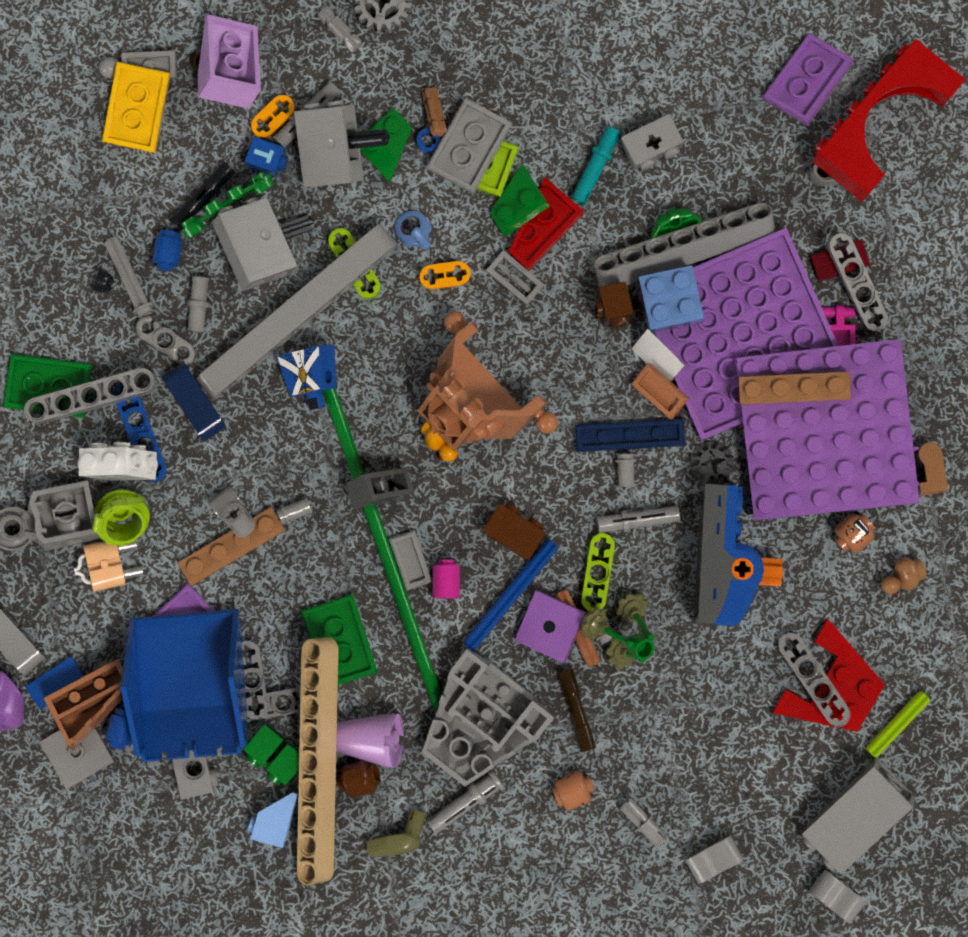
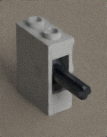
[294,100,390,187]
[212,198,314,291]

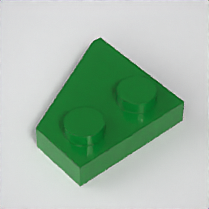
[360,108,412,183]
[490,165,550,237]

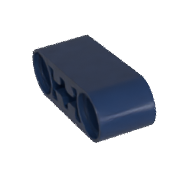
[162,362,227,442]

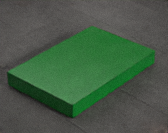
[3,354,92,419]
[301,594,378,685]

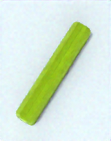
[866,691,930,757]

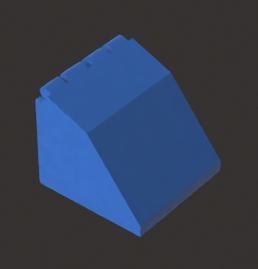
[120,609,248,762]

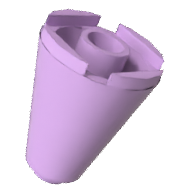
[336,713,404,768]

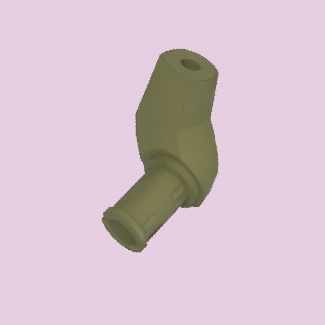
[367,809,427,858]

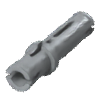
[272,81,341,148]
[596,505,680,534]

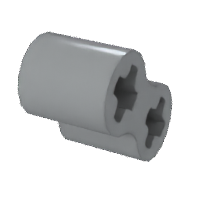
[685,835,744,884]
[808,870,867,924]

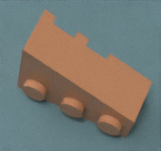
[44,659,123,751]

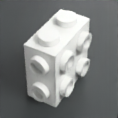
[78,442,158,481]

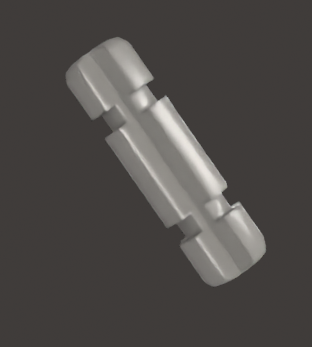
[318,6,362,52]

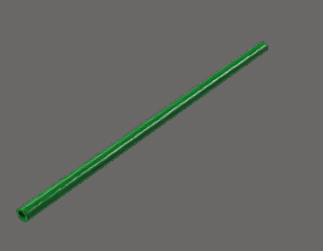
[323,388,442,715]

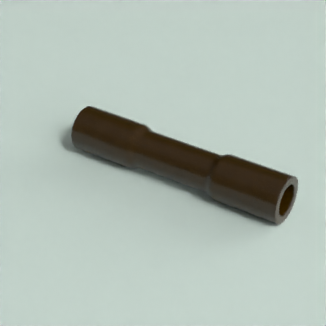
[557,669,596,752]

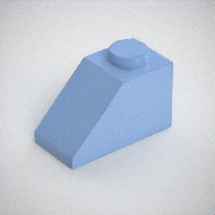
[248,792,298,848]

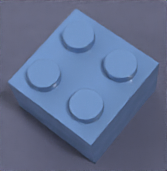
[638,265,704,333]

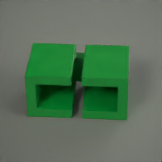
[243,724,299,786]

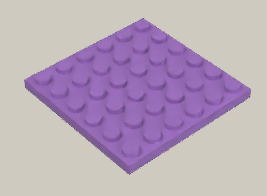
[637,228,839,441]
[736,339,920,521]

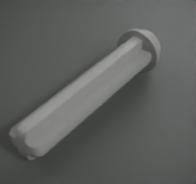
[104,236,154,319]

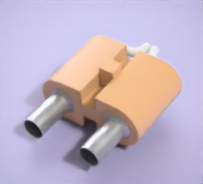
[74,541,143,592]

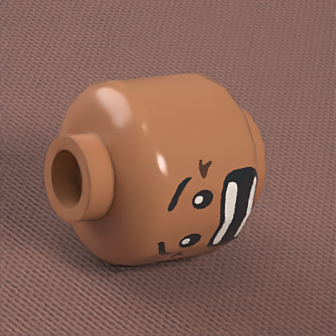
[834,513,876,553]
[552,770,595,810]

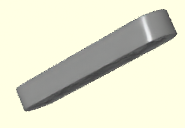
[827,233,888,331]
[779,633,851,727]

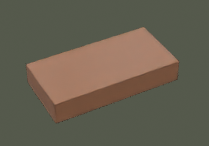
[631,363,690,419]

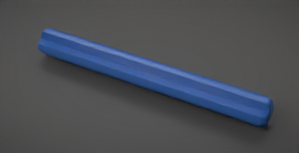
[463,540,558,651]

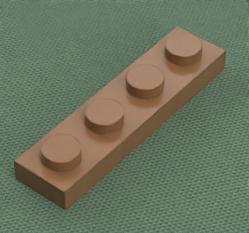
[739,372,851,405]
[177,507,286,586]

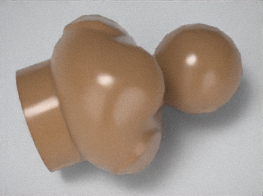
[881,557,926,596]

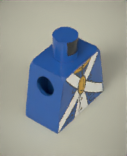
[277,344,337,411]

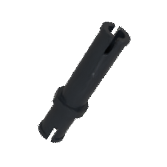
[169,161,236,232]

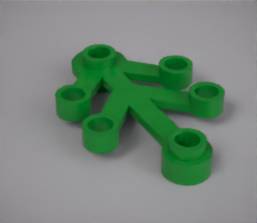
[181,172,275,240]

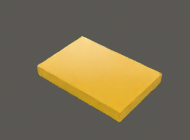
[102,62,171,153]

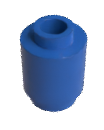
[152,230,183,271]
[104,708,132,750]

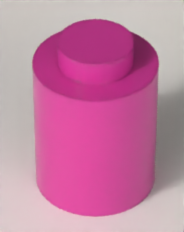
[432,560,460,599]

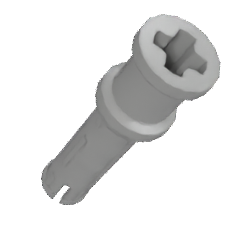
[426,769,506,835]

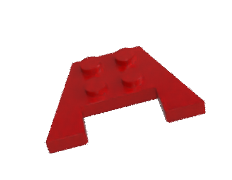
[772,619,885,732]

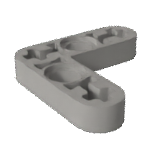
[242,641,301,720]

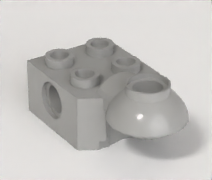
[0,480,99,551]

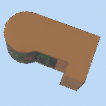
[915,442,948,496]

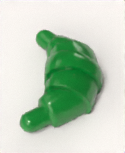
[650,208,703,239]

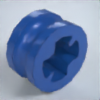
[417,128,441,154]

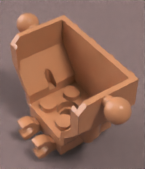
[417,311,558,451]

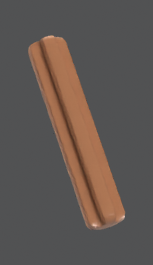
[555,590,600,667]

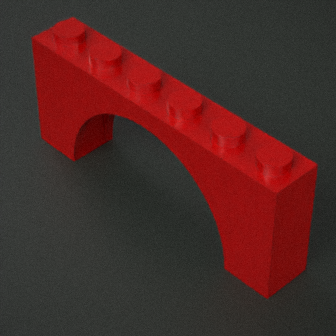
[812,39,966,202]

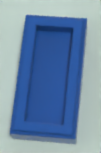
[25,656,85,710]

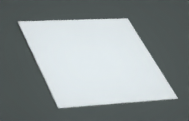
[632,329,685,381]

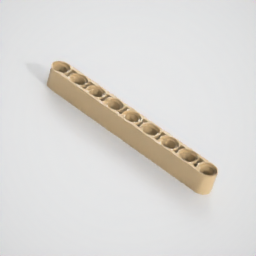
[297,637,338,886]

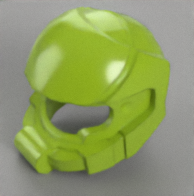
[92,489,150,546]

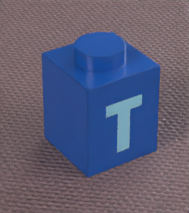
[244,137,289,178]

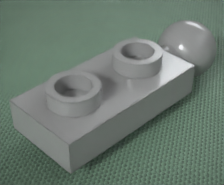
[99,50,177,79]

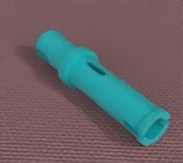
[570,126,622,205]

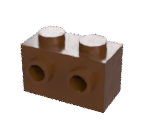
[594,281,633,330]
[482,503,546,562]

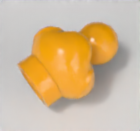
[421,422,458,462]

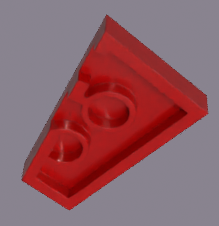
[508,176,584,271]

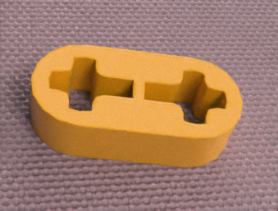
[251,95,295,140]
[420,261,471,290]

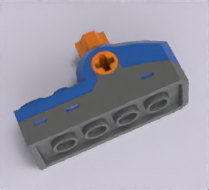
[694,484,783,626]

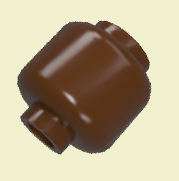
[338,760,381,799]

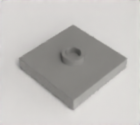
[39,728,115,790]

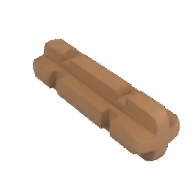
[422,87,447,137]

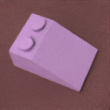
[198,14,261,109]

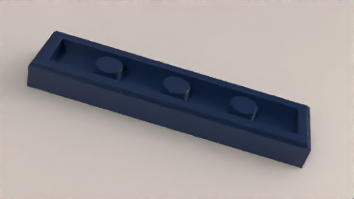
[575,419,685,453]

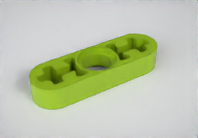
[328,228,381,300]
[581,533,615,611]

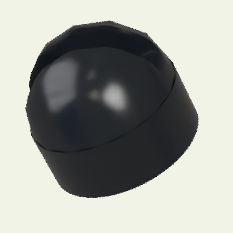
[92,270,114,293]

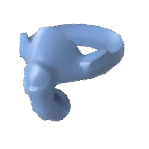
[395,211,432,250]

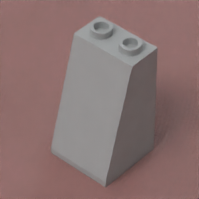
[802,757,916,874]

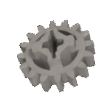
[354,0,412,34]

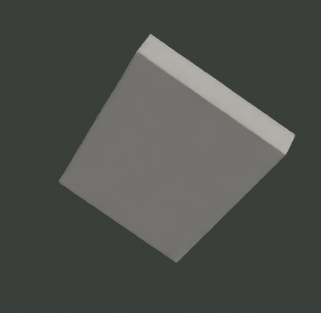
[426,98,513,195]

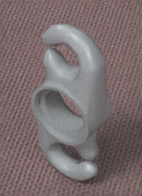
[135,316,195,365]

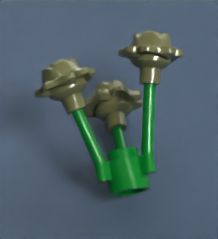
[581,593,655,670]

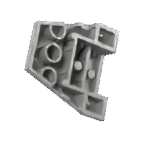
[422,648,555,787]

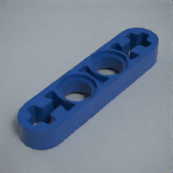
[113,382,167,483]

